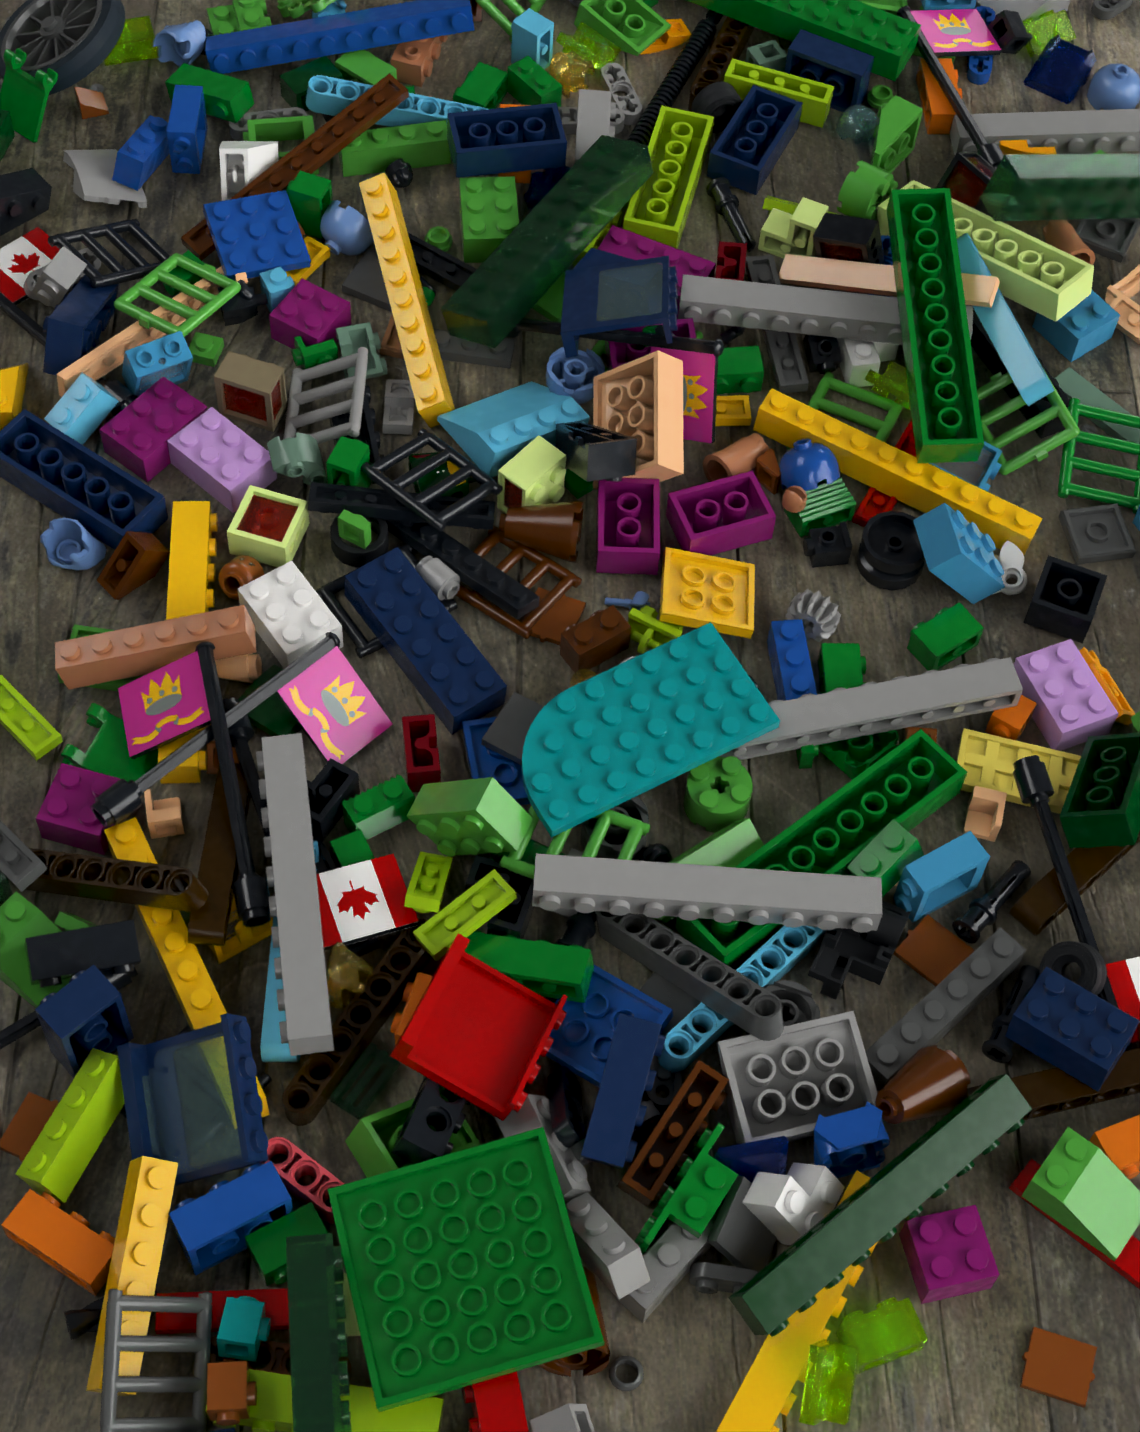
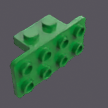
[634,1123,739,1256]

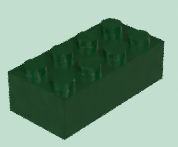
[1059,733,1140,848]

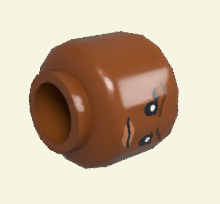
[218,555,265,600]

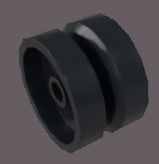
[856,511,925,591]

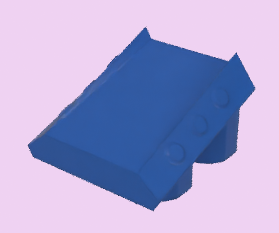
[814,1101,890,1178]

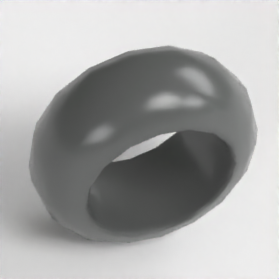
[609,1356,644,1391]

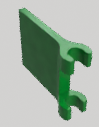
[0,48,58,143]
[61,703,158,782]

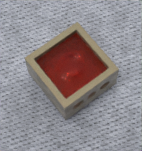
[214,351,288,432]

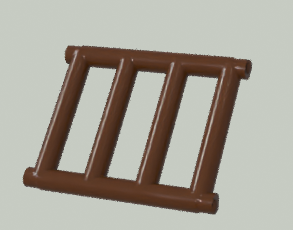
[455,525,582,639]

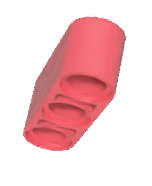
[263,1137,344,1224]

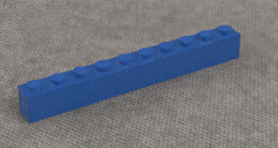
[205,0,475,74]

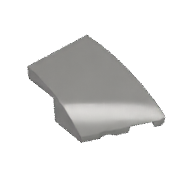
[63,149,147,208]

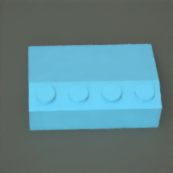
[437,381,590,477]

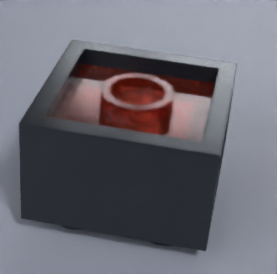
[936,151,1013,217]
[813,213,885,264]

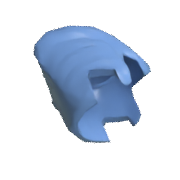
[152,20,206,67]
[40,517,107,570]

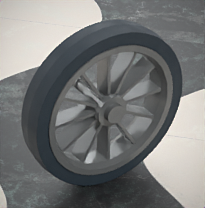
[0,0,125,95]

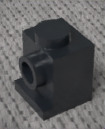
[987,10,1033,54]
[802,335,842,374]
[803,522,852,568]

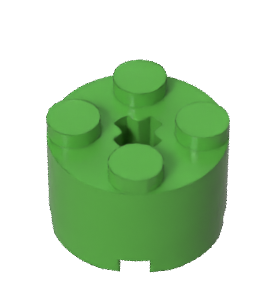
[837,160,898,221]
[683,756,753,833]

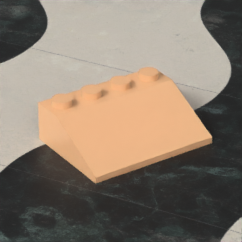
[593,350,684,489]

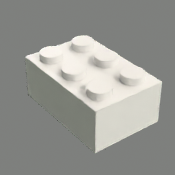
[238,560,344,668]

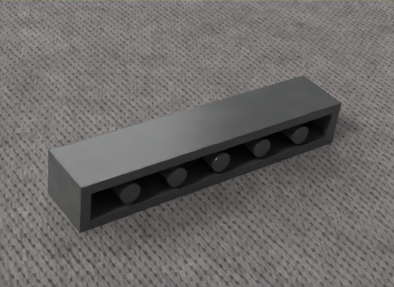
[865,927,1026,1093]

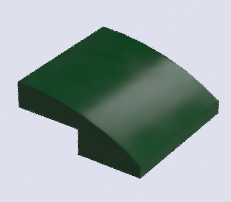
[238,664,302,736]

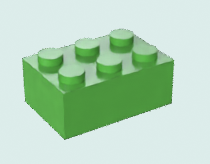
[459,176,521,263]
[407,777,533,857]

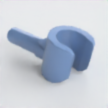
[605,591,650,611]

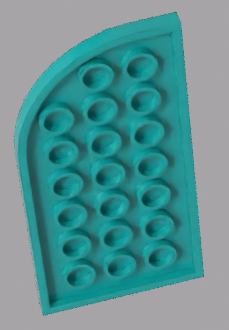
[521,622,780,838]

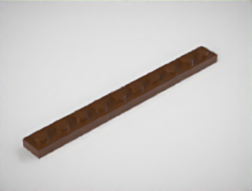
[181,73,409,261]

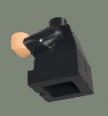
[218,272,268,326]

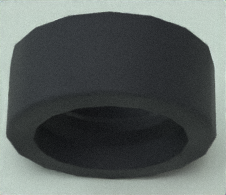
[330,514,389,567]

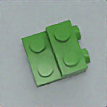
[207,0,272,36]

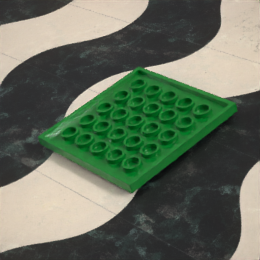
[328,1127,605,1412]

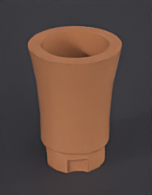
[1043,217,1095,265]
[703,433,769,482]

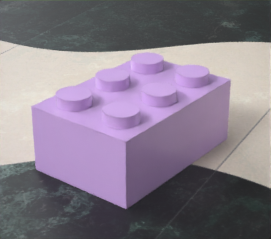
[167,407,277,513]
[1014,639,1119,751]

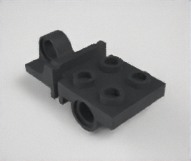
[808,900,910,1000]

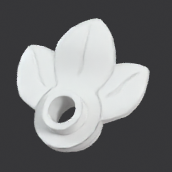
[994,541,1027,595]

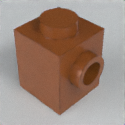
[207,1361,257,1426]

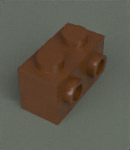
[560,605,631,676]

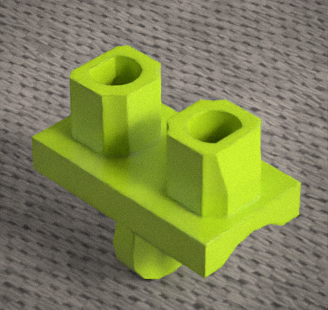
[628,605,684,654]

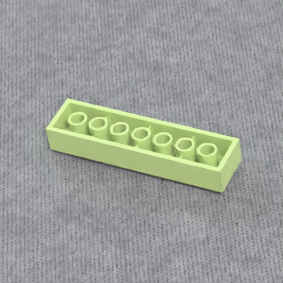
[877,180,1094,322]

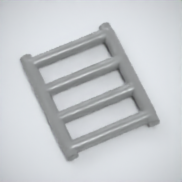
[283,347,368,444]

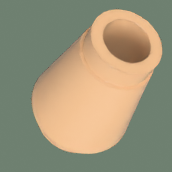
[215,653,262,683]

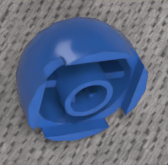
[779,439,841,491]

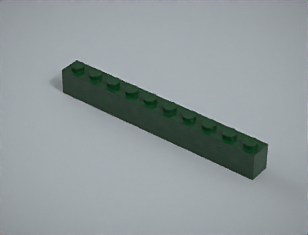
[729,1074,1032,1337]

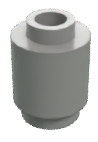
[415,556,460,600]

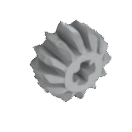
[785,589,841,642]

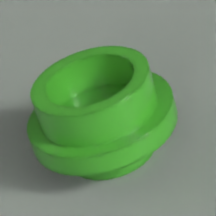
[867,85,894,109]
[425,226,453,252]

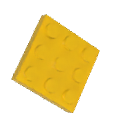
[659,547,755,639]

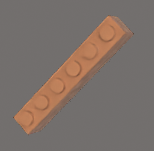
[55,605,257,690]

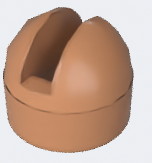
[782,486,807,513]

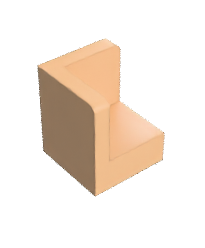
[963,786,1007,842]
[144,789,185,839]

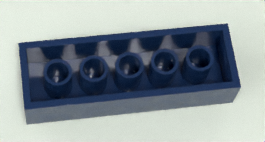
[0,409,168,550]
[344,547,507,735]

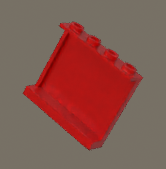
[390,933,568,1121]

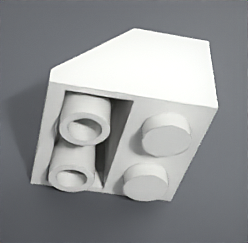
[219,141,279,201]

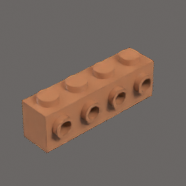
[391,35,448,87]

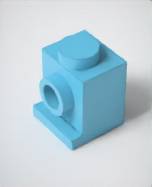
[260,267,295,313]

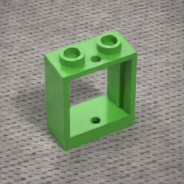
[243,115,319,175]

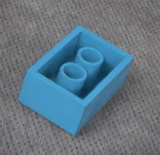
[913,503,1005,604]

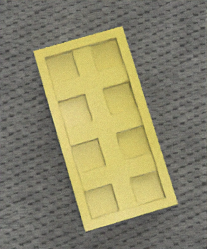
[956,728,1081,814]

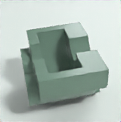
[336,322,388,379]
[267,432,327,486]

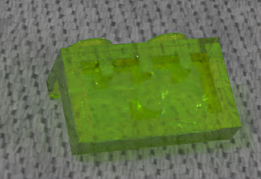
[799,1339,859,1426]

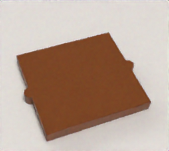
[524,587,586,645]
[893,914,975,987]
[0,1092,59,1163]
[1020,1327,1097,1408]

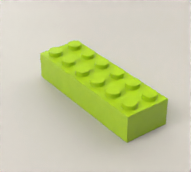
[623,106,714,249]

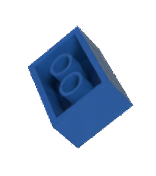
[169,1161,293,1276]

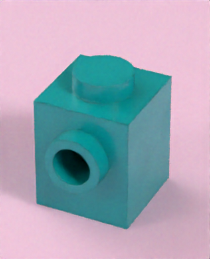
[217,1296,271,1362]

